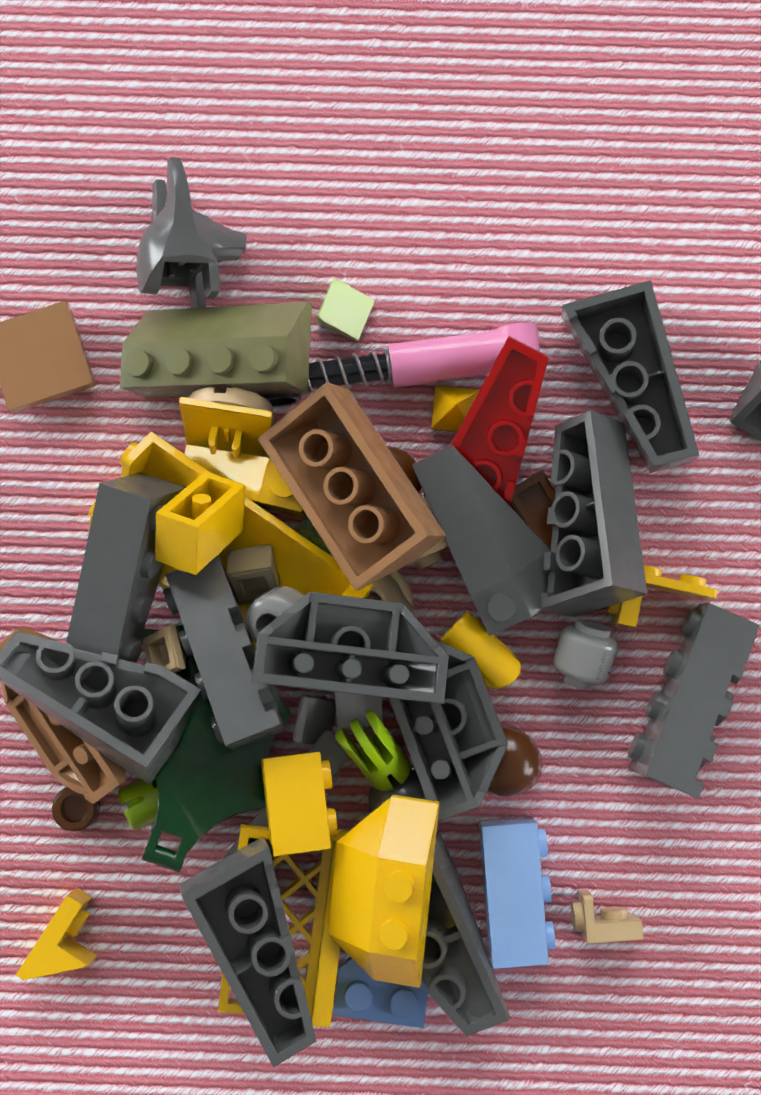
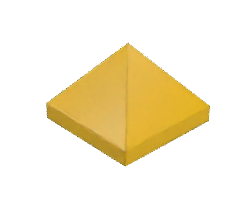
[431,385,479,432]

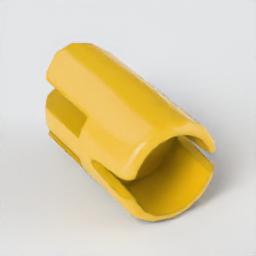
[439,612,521,690]

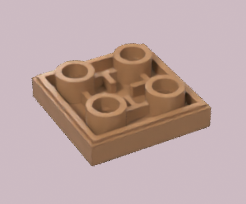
[0,300,96,414]

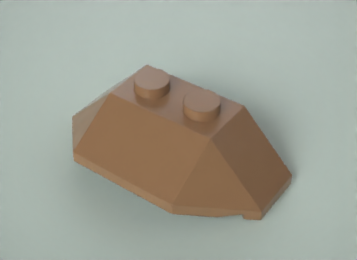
[0,626,126,804]

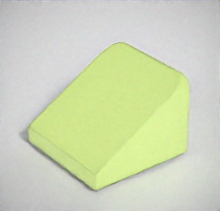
[317,278,375,342]

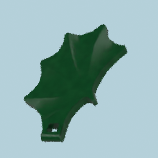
[141,624,291,873]

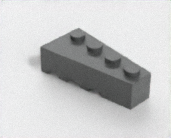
[540,410,647,617]
[163,555,286,751]
[627,603,760,799]
[179,837,317,1067]

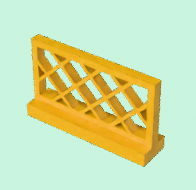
[218,824,348,1028]

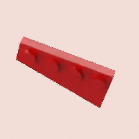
[423,335,549,506]

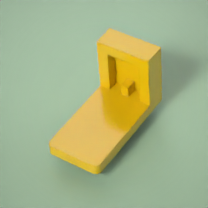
[607,565,718,628]

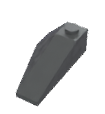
[412,445,551,636]

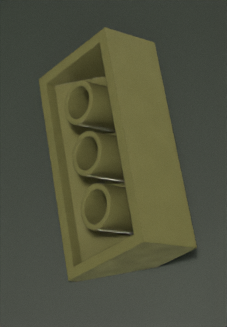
[120,301,312,398]

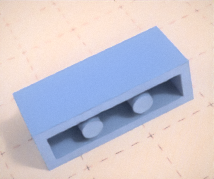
[479,817,555,969]

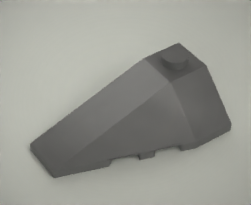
[0,632,202,784]
[422,831,510,1036]

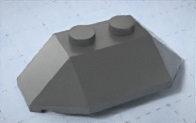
[252,592,449,704]
[389,639,509,822]

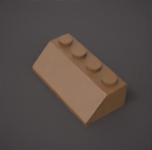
[257,382,446,590]

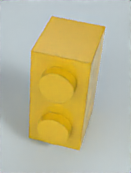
[155,471,246,575]
[261,752,338,857]

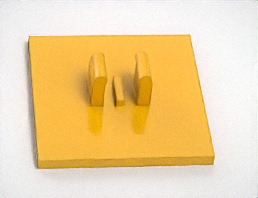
[179,397,273,458]

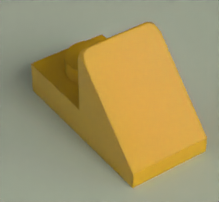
[16,887,97,980]

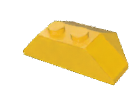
[328,795,440,988]

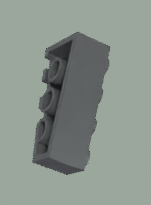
[562,280,699,473]
[66,472,186,663]

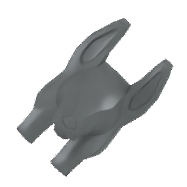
[136,157,247,308]

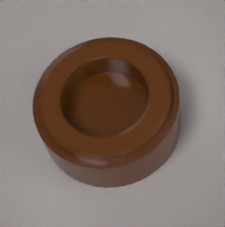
[52,787,100,832]

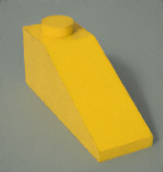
[184,445,306,518]

